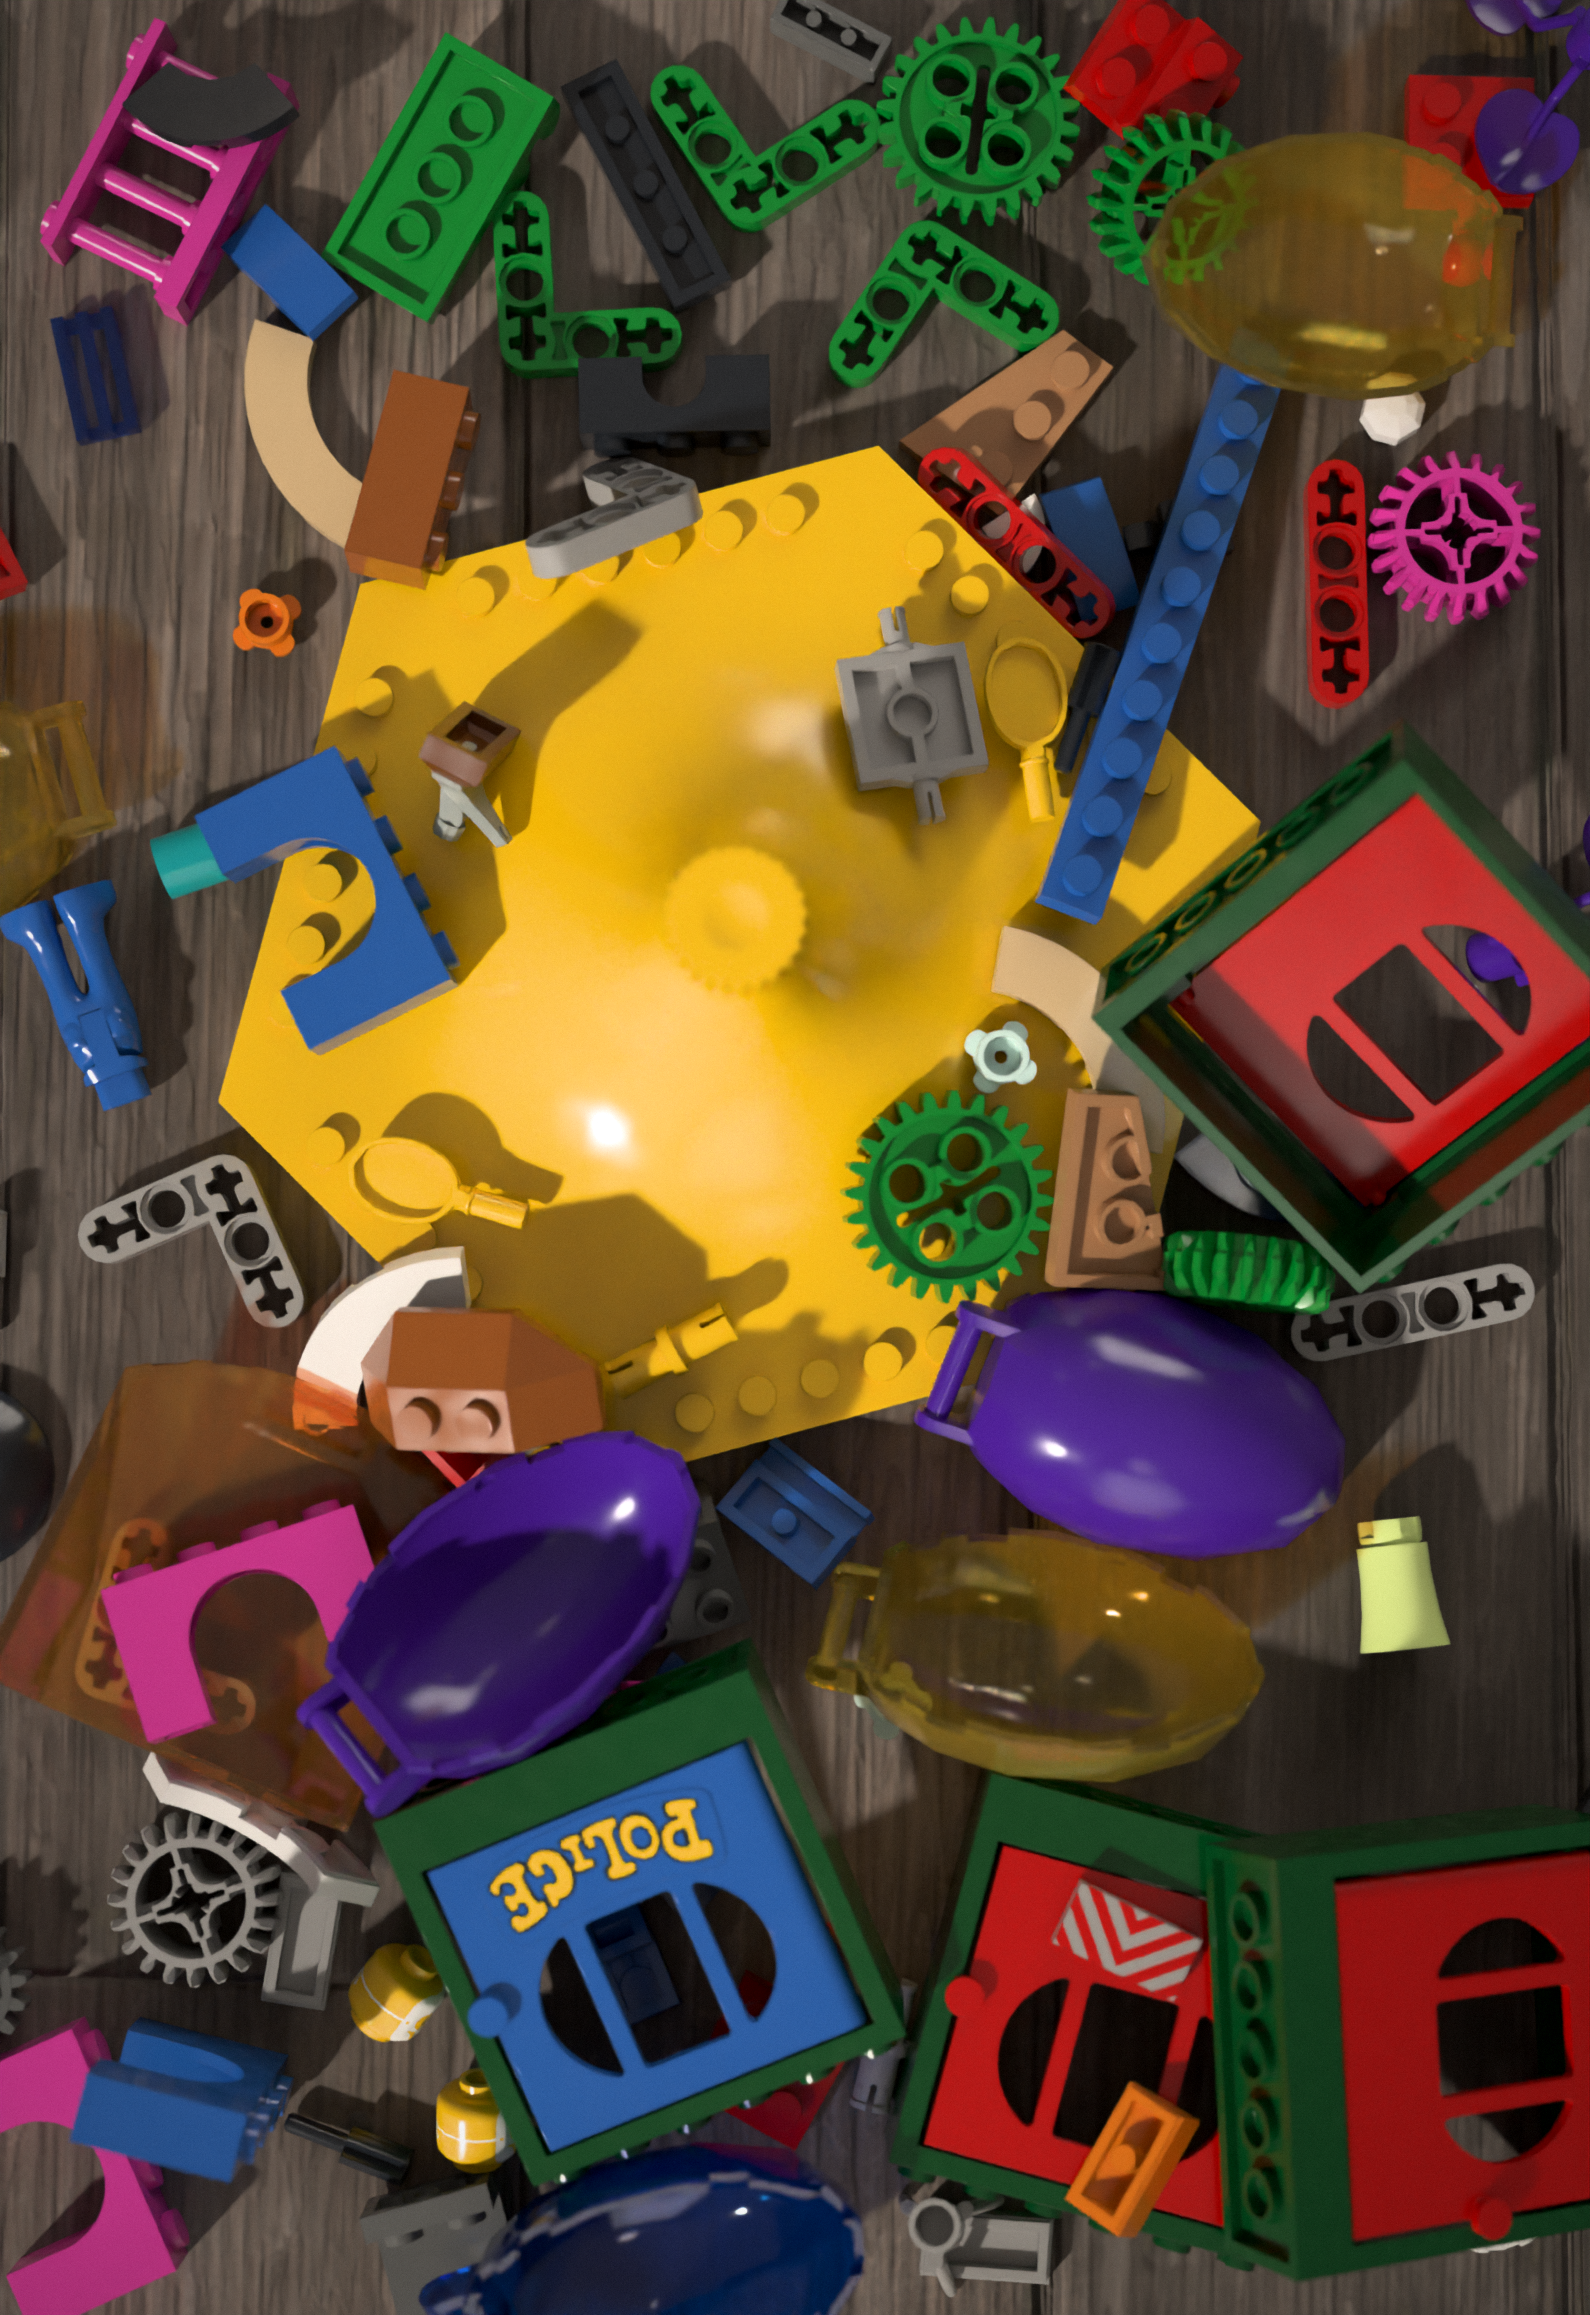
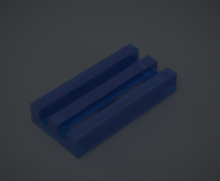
[50,305,142,446]

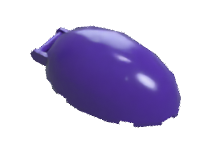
[913,1287,1346,1561]
[297,1431,701,1817]

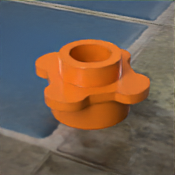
[233,588,302,657]

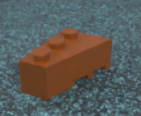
[344,370,481,590]

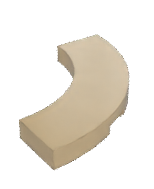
[244,319,362,549]
[990,926,1165,1154]

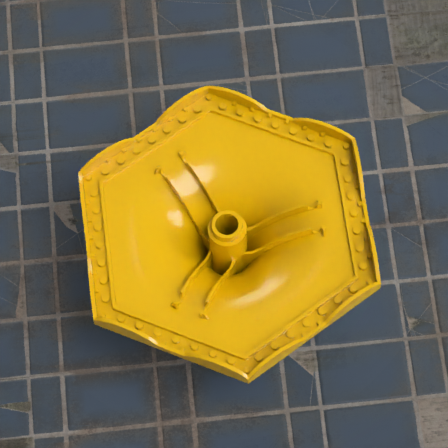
[218,446,1261,1462]

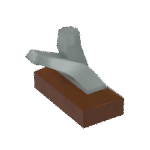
[418,701,521,848]

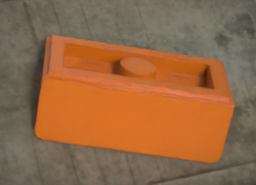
[1065,2081,1200,2238]

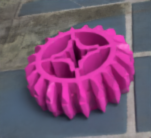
[1366,450,1541,625]

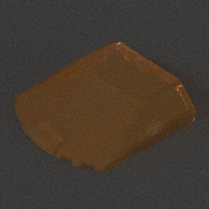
[0,1360,452,1832]

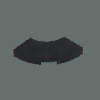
[122,62,301,149]

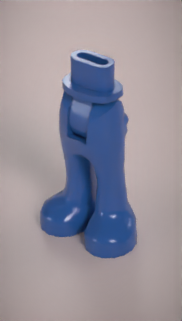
[0,880,152,1112]

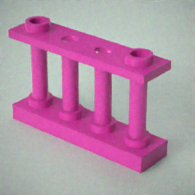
[40,17,300,326]

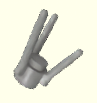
[898,2192,1005,2297]

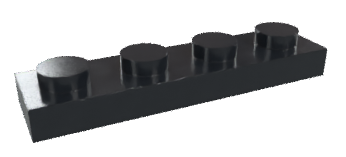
[561,59,732,315]

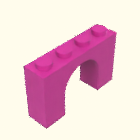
[100,1499,376,1744]
[0,2016,190,2315]

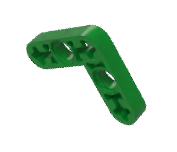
[651,65,880,233]
[492,190,683,379]
[829,220,1059,388]

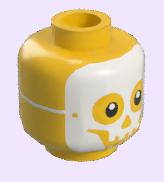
[348,1943,446,2042]
[436,2068,517,2173]

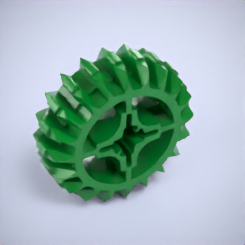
[1086,109,1258,288]
[1160,1230,1336,1315]

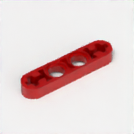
[917,446,1116,638]
[1303,459,1369,709]

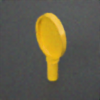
[983,636,1068,822]
[347,1137,530,1230]

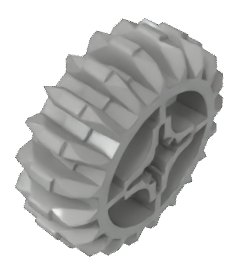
[107,1811,285,1988]

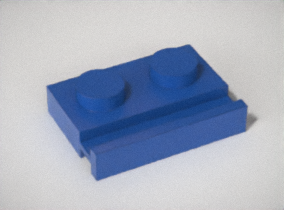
[715,1438,875,1591]

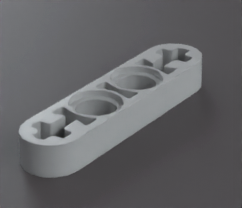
[1286,1264,1535,1361]

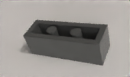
[770,0,893,86]

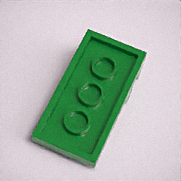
[321,32,560,325]

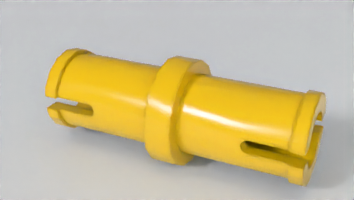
[604,1301,739,1400]

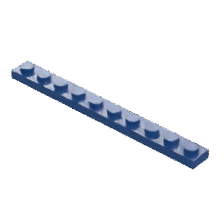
[1035,329,1293,925]

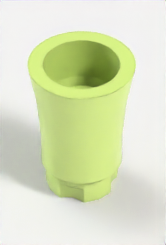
[1356,1516,1451,1654]

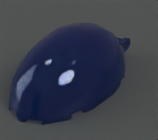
[418,2142,865,2315]

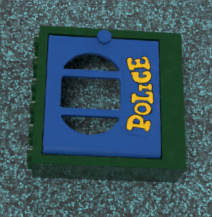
[373,1637,906,2187]

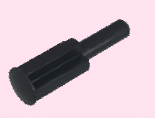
[1053,642,1121,774]
[284,2113,415,2187]

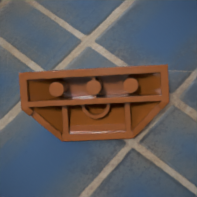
[360,1307,608,1454]

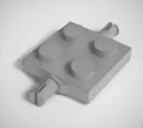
[834,606,989,825]

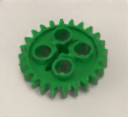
[876,17,1080,226]
[840,1090,1054,1303]

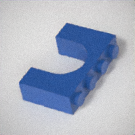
[194,746,461,1056]
[69,2017,294,2183]

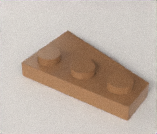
[899,330,1114,519]
[1044,1088,1166,1291]

